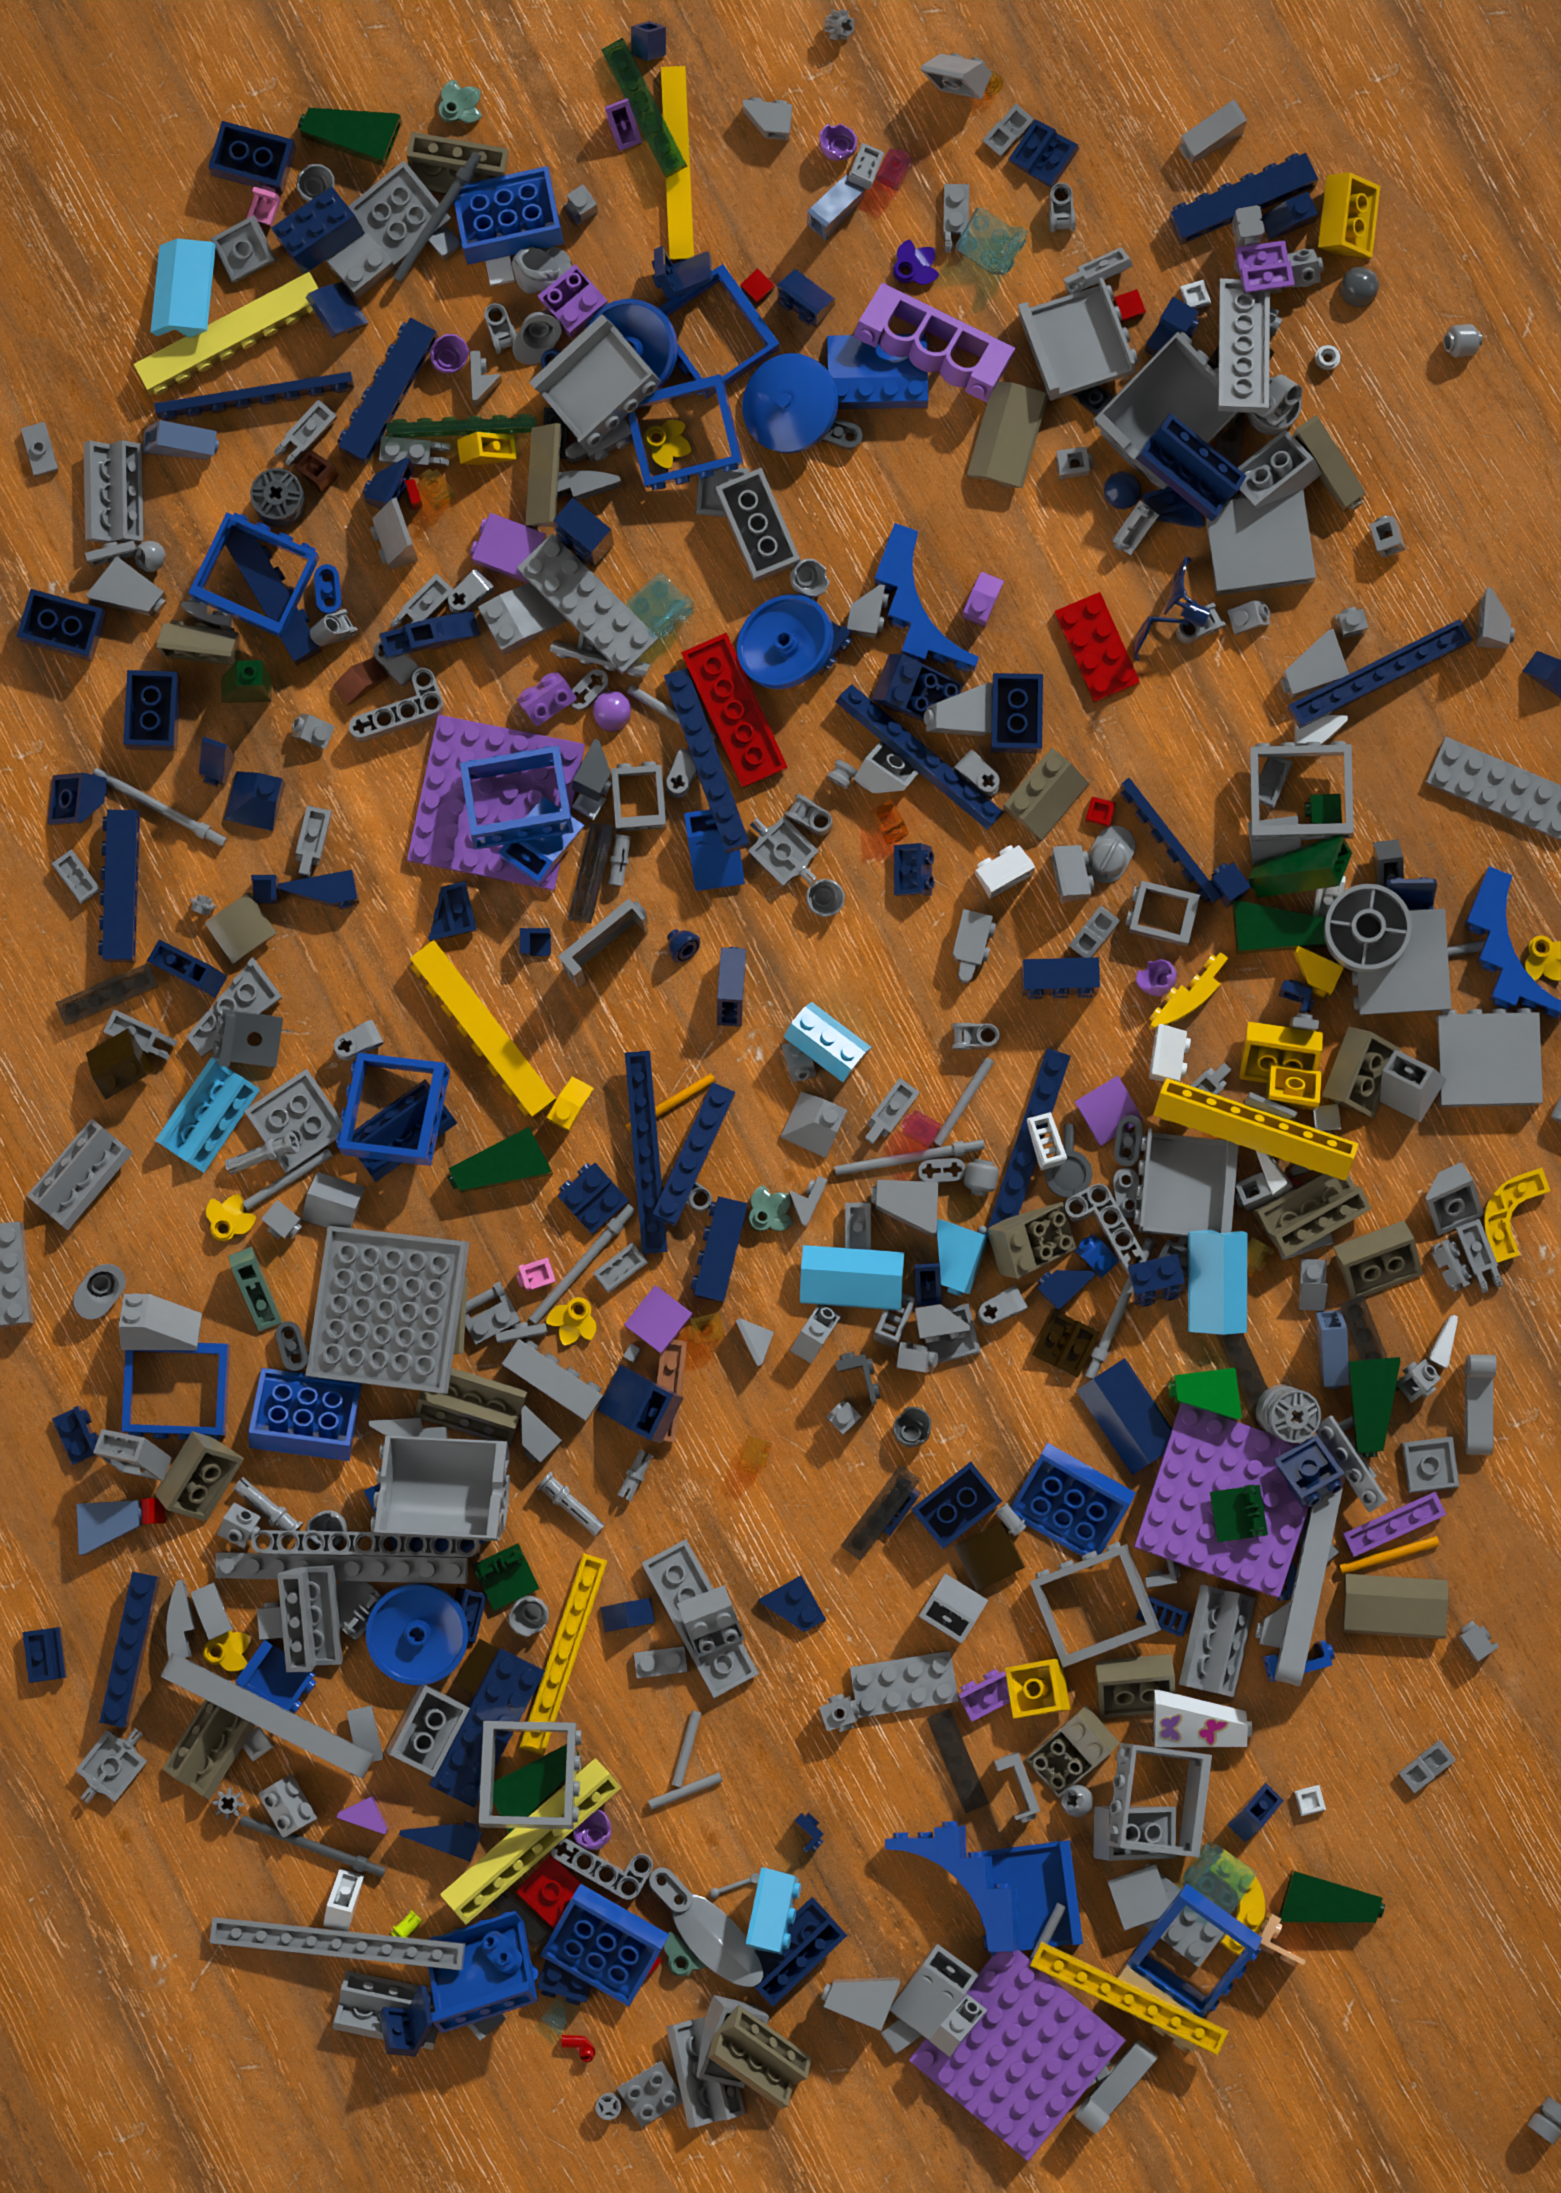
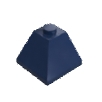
[362,457,414,509]
[224,771,285,831]
[47,773,107,825]

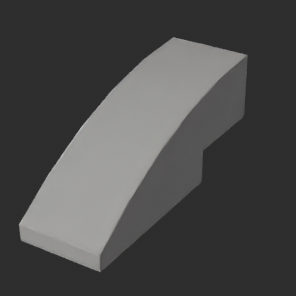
[557,470,622,501]
[369,1418,448,1439]
[166,1579,196,1658]

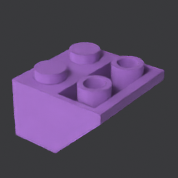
[538,264,608,340]

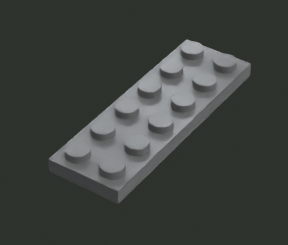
[1218,278,1270,413]
[517,533,658,674]
[1425,737,1561,841]
[642,1539,759,1698]

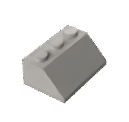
[386,1684,470,1777]

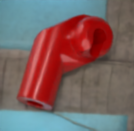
[561,2035,596,2063]

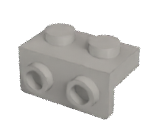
[258,1774,317,1838]

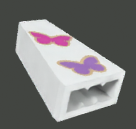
[1153,1690,1252,1747]

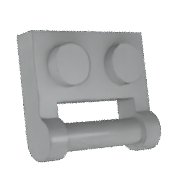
[465,1281,521,1345]

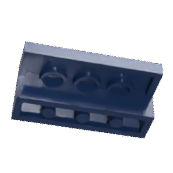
[1136,413,1247,522]
[352,1079,457,1182]
[1076,1358,1172,1475]
[755,1896,848,2007]

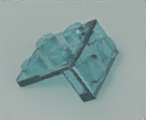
[956,207,1028,275]
[626,573,694,640]
[1182,1841,1256,1914]

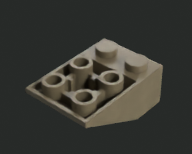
[987,1202,1076,1279]
[1025,1705,1120,1797]

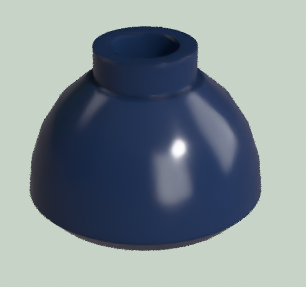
[667,929,701,963]

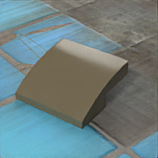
[205,893,277,964]

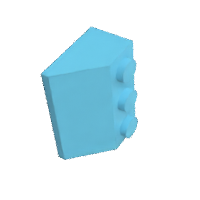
[783,1002,872,1082]
[746,1867,801,1955]

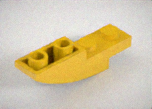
[1149,952,1228,1030]

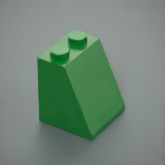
[1167,1368,1242,1421]

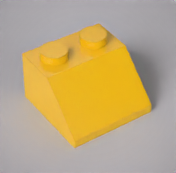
[1266,1064,1321,1111]
[1005,1659,1070,1719]

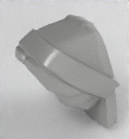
[512,246,572,294]

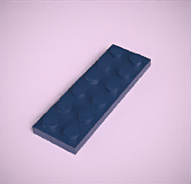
[428,1647,545,1808]

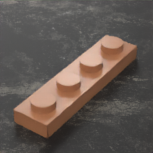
[657,1340,688,1443]

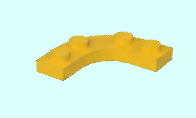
[1483,1168,1550,1263]
[1207,1848,1265,1956]

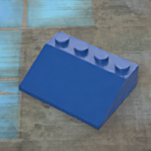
[454,166,564,265]
[827,334,928,409]
[248,1368,362,1461]
[1010,1442,1136,1556]
[540,1884,670,2007]

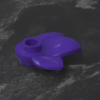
[893,240,939,285]

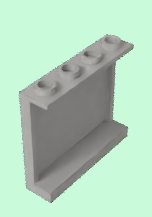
[1018,277,1138,401]
[529,314,662,450]
[1205,490,1316,596]
[558,899,648,989]
[1352,909,1451,1017]
[1435,1008,1543,1108]
[1134,1128,1238,1237]

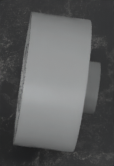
[1324,884,1412,973]

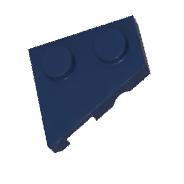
[1142,487,1204,529]
[428,881,477,942]
[759,1575,826,1632]

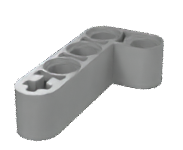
[349,668,444,742]
[1065,1184,1146,1275]
[1465,1354,1497,1455]
[551,1837,653,1900]
[1074,2038,1159,2134]

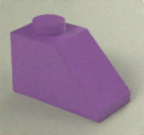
[962,572,1004,627]

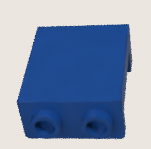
[235,1640,317,1714]
[1262,1640,1335,1682]

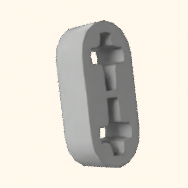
[570,669,609,711]
[918,1158,966,1183]

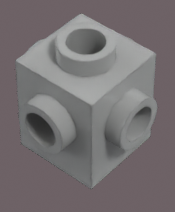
[1287,249,1324,288]
[1396,1359,1441,1403]
[217,1503,261,1548]
[819,1693,860,1732]

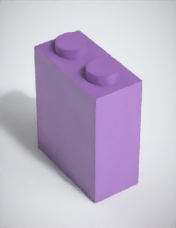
[470,513,547,584]

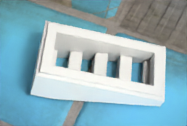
[1027,1112,1067,1170]
[1256,1151,1293,1198]
[1427,1315,1458,1369]

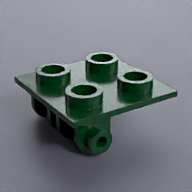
[1209,1484,1268,1543]
[473,1543,540,1611]

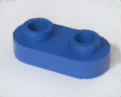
[314,564,342,615]
[482,1931,522,1974]

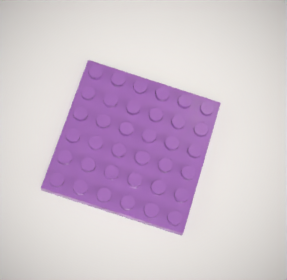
[407,715,585,891]
[1133,1403,1309,1598]
[909,1950,1126,2161]

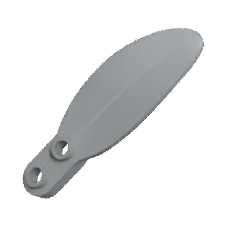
[648,1867,763,1987]

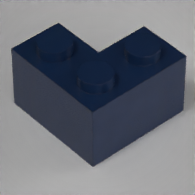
[1144,297,1199,356]

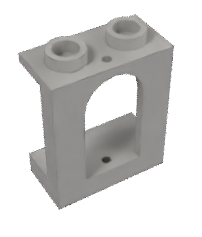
[993,1752,1040,1823]

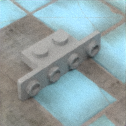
[549,633,650,677]
[1316,1416,1387,1512]

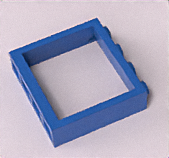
[658,264,780,399]
[627,374,744,491]
[188,512,320,639]
[460,745,574,850]
[336,1053,450,1166]
[121,1343,230,1441]
[1126,1883,1262,2018]

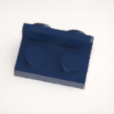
[894,843,934,896]
[52,1406,99,1465]
[537,1959,592,2006]

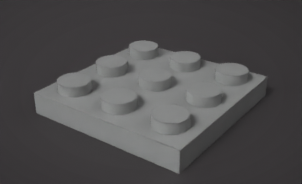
[348,160,451,266]
[244,1069,343,1174]

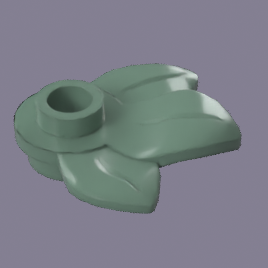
[438,80,482,124]
[749,1185,793,1231]
[664,1932,706,1976]

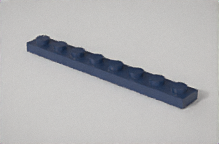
[154,372,354,421]
[1287,619,1473,729]
[664,668,750,854]
[835,684,1004,830]
[986,1048,1071,1241]
[625,1050,668,1254]

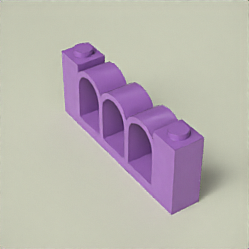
[853,283,1015,402]

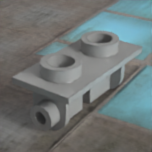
[1112,500,1160,556]
[1431,1238,1472,1292]

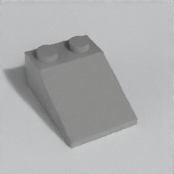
[324,226,395,300]
[1238,429,1322,508]
[370,498,418,570]
[478,583,568,655]
[119,1293,202,1350]
[1094,1806,1176,1861]
[696,1995,769,2088]

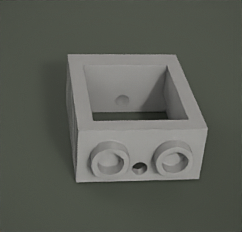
[611,762,666,832]
[1125,881,1200,947]
[93,1429,172,1481]

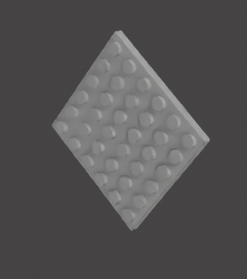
[306,1226,470,1394]

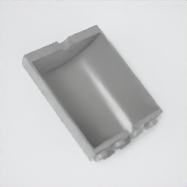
[1093,332,1237,489]
[371,1436,510,1541]

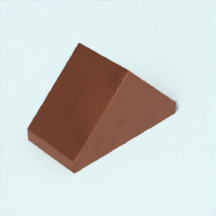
[294,449,339,493]
[333,657,388,706]

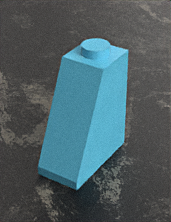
[937,1219,989,1297]

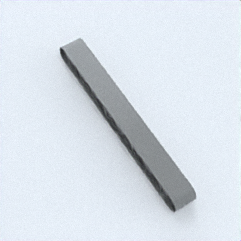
[1274,1483,1344,1686]
[251,1530,480,1557]
[161,1653,375,1779]

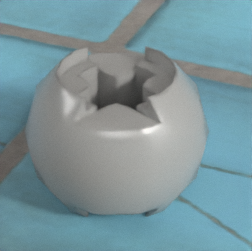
[134,540,166,572]
[1061,1785,1093,1817]

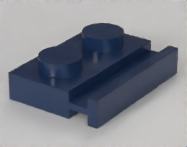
[23,1627,67,1683]

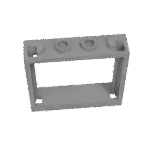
[1250,741,1354,841]
[1030,1542,1161,1668]
[479,1721,582,1829]
[1107,1743,1212,1857]

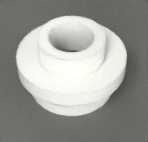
[1315,345,1340,370]

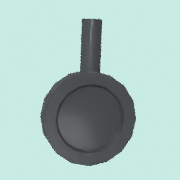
[1044,1124,1093,1198]

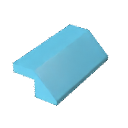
[151,238,216,338]
[155,1057,260,1173]
[1188,1230,1247,1335]
[800,1245,904,1310]

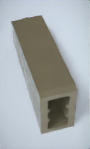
[1293,415,1366,512]

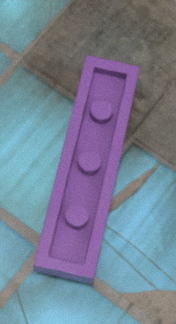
[1342,1492,1446,1557]

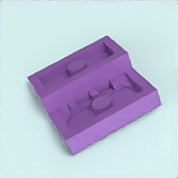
[1235,240,1295,293]
[1074,1076,1143,1146]
[624,1285,693,1354]

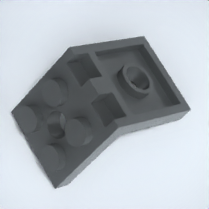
[212,1009,283,1068]

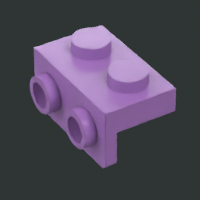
[516,671,576,726]
[958,1669,1010,1722]

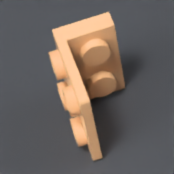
[1258,1911,1306,1967]

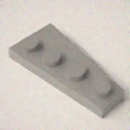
[187,957,283,1058]

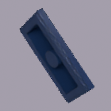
[454,1587,487,1644]

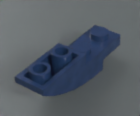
[379,612,481,659]

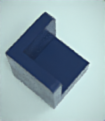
[631,21,666,61]
[251,875,279,904]
[520,928,551,956]

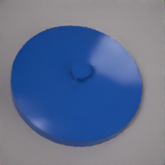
[585,299,678,390]
[742,353,838,454]
[737,594,834,689]
[366,1583,469,1685]

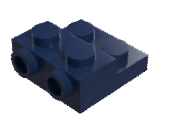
[558,1163,629,1235]
[1274,1435,1345,1507]

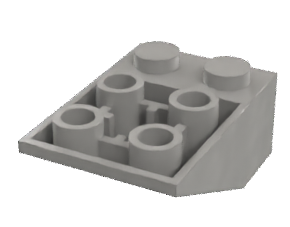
[889,1944,979,2041]

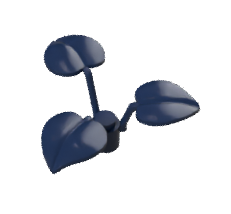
[1134,556,1210,661]

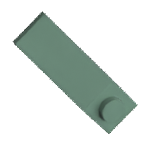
[228,1247,282,1331]

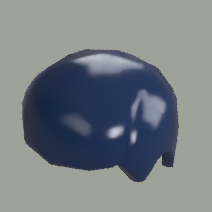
[1103,471,1141,510]

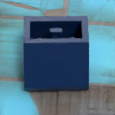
[777,269,835,328]

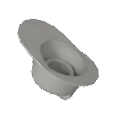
[512,310,562,365]
[1087,826,1135,883]
[73,1264,126,1319]

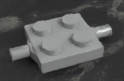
[748,816,819,887]
[75,1728,148,1804]

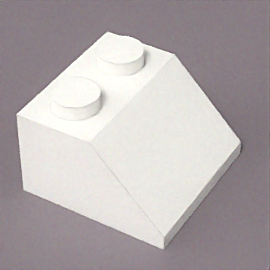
[975,845,1035,899]
[1149,1024,1191,1082]

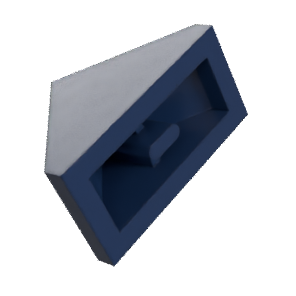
[1522,651,1561,698]
[914,1263,942,1306]
[600,1598,655,1632]

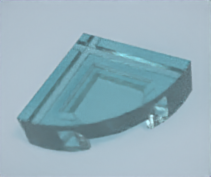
[541,1998,566,2035]

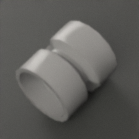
[1526,2096,1561,2145]

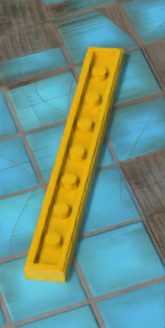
[661,66,694,262]
[520,1553,608,1756]
[1030,1941,1228,2056]

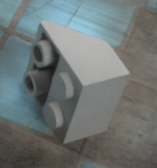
[1380,1049,1446,1123]
[918,1573,988,1644]
[677,1585,745,1658]

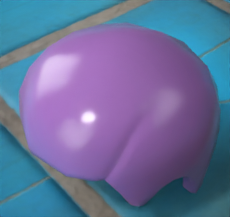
[819,123,857,161]
[430,334,469,374]
[593,690,631,732]
[1136,959,1177,997]
[573,1809,612,1850]

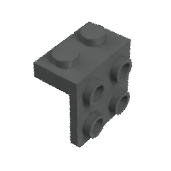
[835,1352,881,1406]

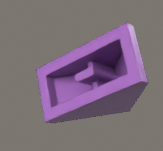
[604,99,642,151]
[337,1796,389,1834]

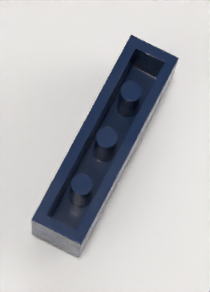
[691,1196,748,1303]

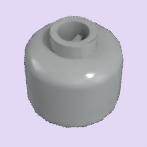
[1443,324,1482,358]
[964,1158,999,1196]

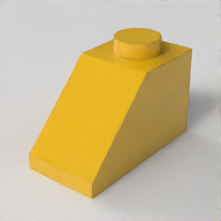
[457,432,517,465]
[1294,946,1344,998]
[547,1076,594,1132]

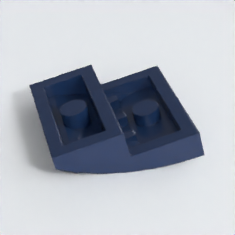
[1009,119,1079,188]
[306,282,369,339]

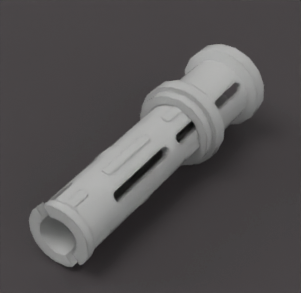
[225,1131,300,1175]
[536,1471,605,1537]
[233,1477,304,1541]

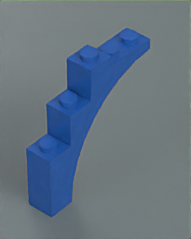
[874,523,979,672]
[1464,866,1561,1019]
[885,1821,1020,1952]

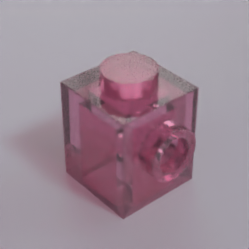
[876,148,912,191]
[901,1110,941,1149]

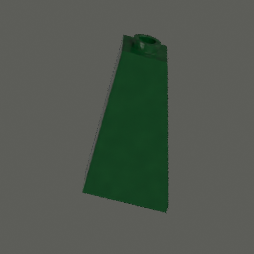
[298,107,402,167]
[221,660,272,703]
[1248,834,1352,898]
[1232,901,1327,954]
[447,1127,553,1193]
[1348,1357,1401,1458]
[493,1744,582,1832]
[1278,1870,1385,1923]

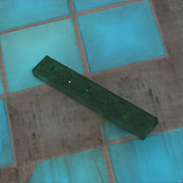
[601,38,688,178]
[387,414,537,438]

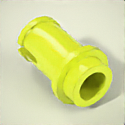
[390,1910,423,1937]

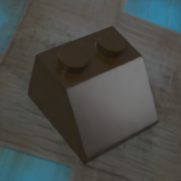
[86,1028,154,1100]

